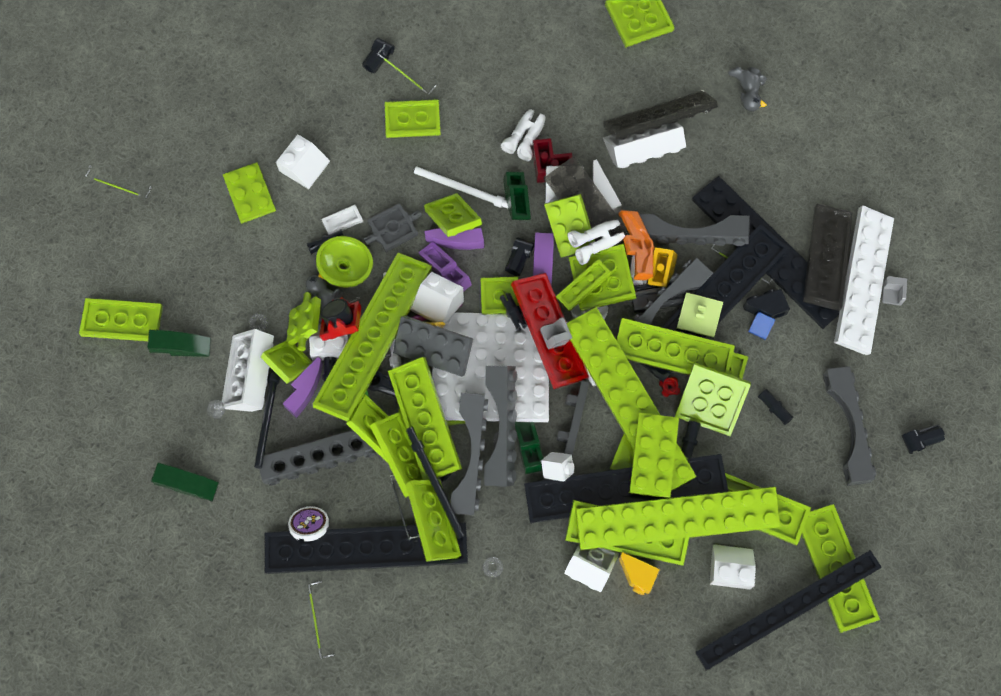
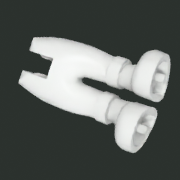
[501,109,545,161]
[568,220,625,265]

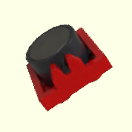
[319,297,361,341]

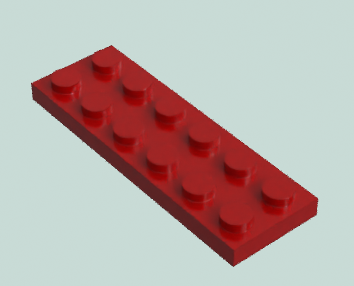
[511,273,589,389]

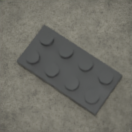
[393,315,474,377]

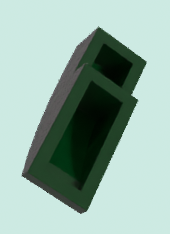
[503,172,531,220]
[147,330,211,357]
[515,422,543,475]
[151,463,219,502]

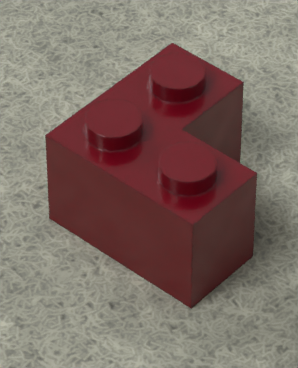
[532,138,574,183]

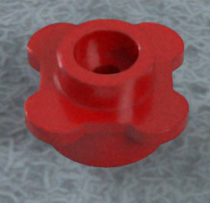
[659,377,680,397]

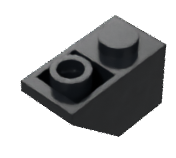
[743,289,790,319]

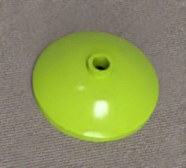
[316,236,373,287]

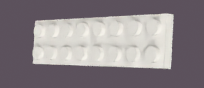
[834,206,894,355]

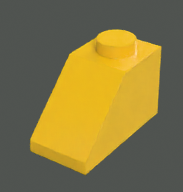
[648,247,678,288]
[619,552,660,595]

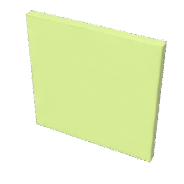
[677,293,723,338]

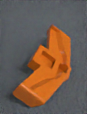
[618,210,654,280]

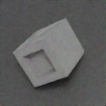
[882,276,907,306]
[540,318,572,350]

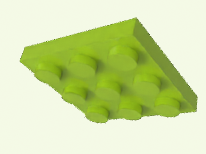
[605,0,675,48]
[569,244,636,311]
[675,363,751,437]

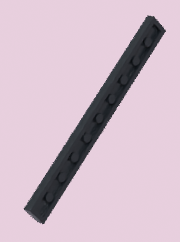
[695,550,882,671]

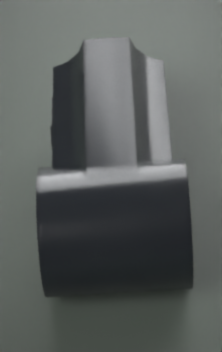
[362,37,395,73]
[505,237,535,276]
[368,370,396,398]
[902,425,945,454]

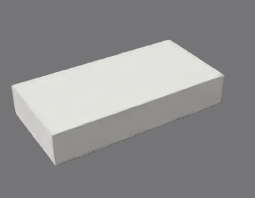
[321,205,363,235]

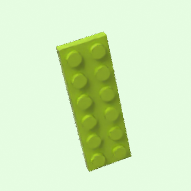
[616,318,735,375]
[388,357,462,480]
[565,500,689,565]
[802,504,880,633]

